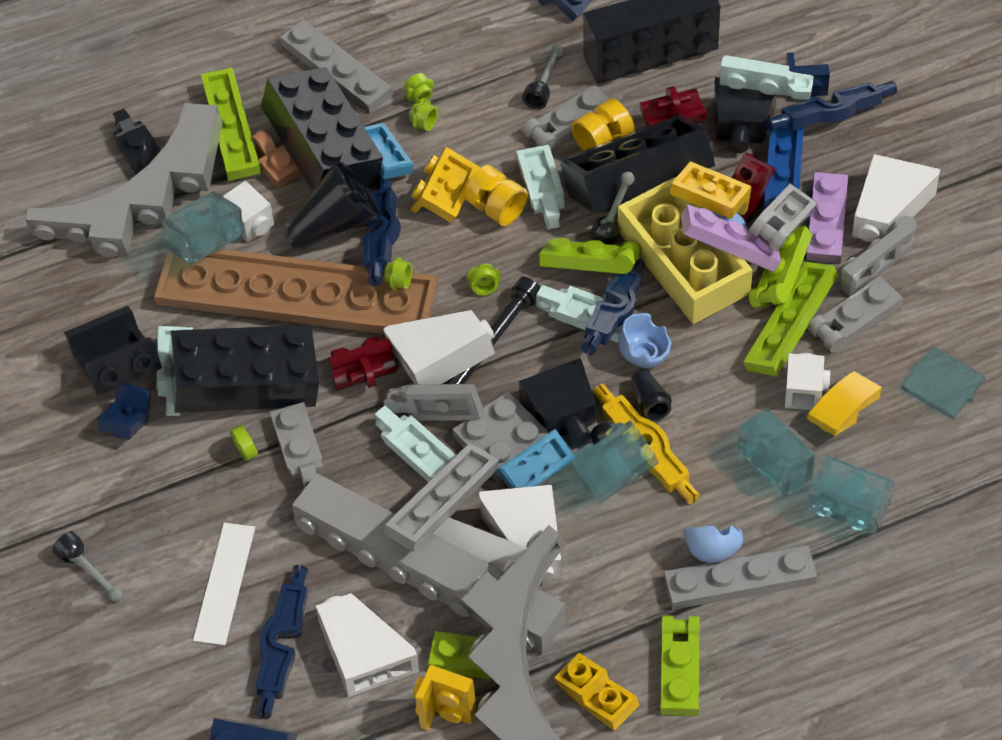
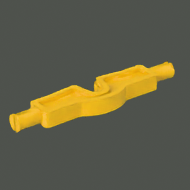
[593,383,700,505]

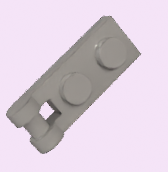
[522,85,609,152]
[749,184,818,251]
[840,216,917,297]
[807,276,903,353]

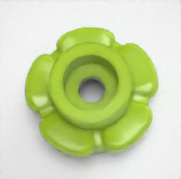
[403,73,434,103]
[409,100,438,131]
[385,257,412,291]
[467,264,501,296]

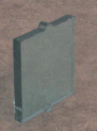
[901,346,985,419]

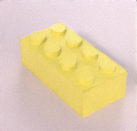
[618,177,752,324]

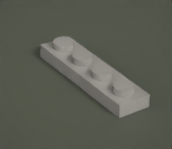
[280,19,393,114]
[384,443,499,552]
[664,545,817,610]

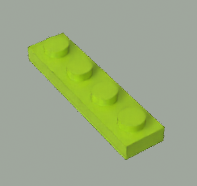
[201,67,261,181]
[743,261,838,377]

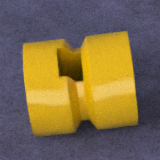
[571,98,634,151]
[464,165,528,226]

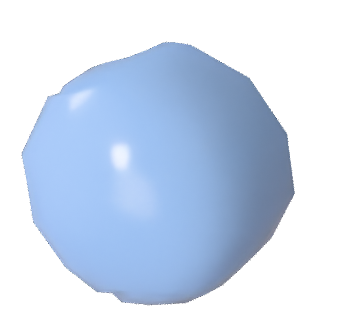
[618,313,672,368]
[683,525,744,563]

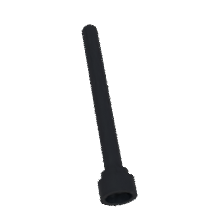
[448,276,540,384]

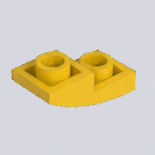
[807,371,882,436]
[554,653,640,731]

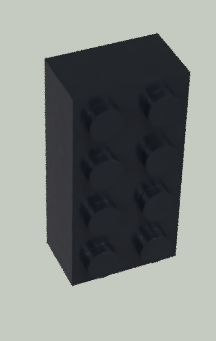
[583,0,721,84]
[261,67,383,191]
[559,114,715,213]
[169,325,319,413]

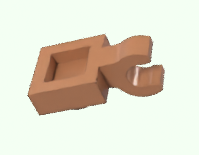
[252,130,302,189]

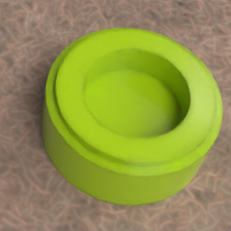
[230,424,259,461]

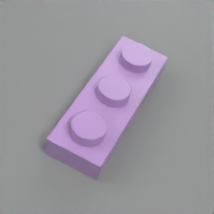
[806,172,848,264]
[681,204,781,272]

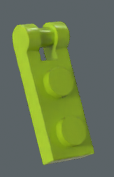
[749,226,813,309]
[539,238,641,274]
[661,615,700,716]

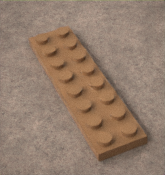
[154,242,438,334]

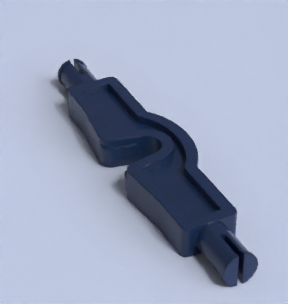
[765,81,897,132]
[363,177,401,287]
[581,259,645,355]
[255,565,308,719]

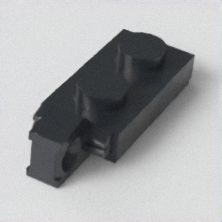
[112,109,161,175]

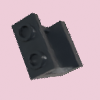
[64,306,163,396]

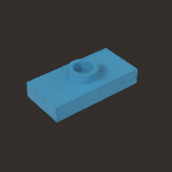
[365,123,414,179]
[497,429,576,489]

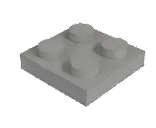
[452,391,549,483]

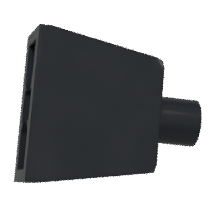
[713,77,777,153]
[519,358,596,446]

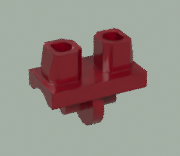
[640,86,707,126]
[732,152,776,223]
[328,336,397,391]

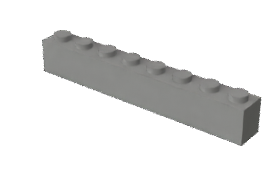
[292,473,566,655]

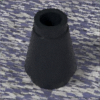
[631,370,672,421]

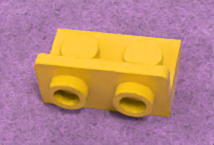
[410,147,480,223]
[670,161,751,219]
[412,665,477,731]

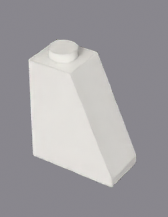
[852,154,940,242]
[383,310,495,385]
[479,485,562,583]
[316,593,419,697]

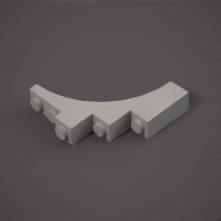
[25,103,222,257]
[462,525,566,740]

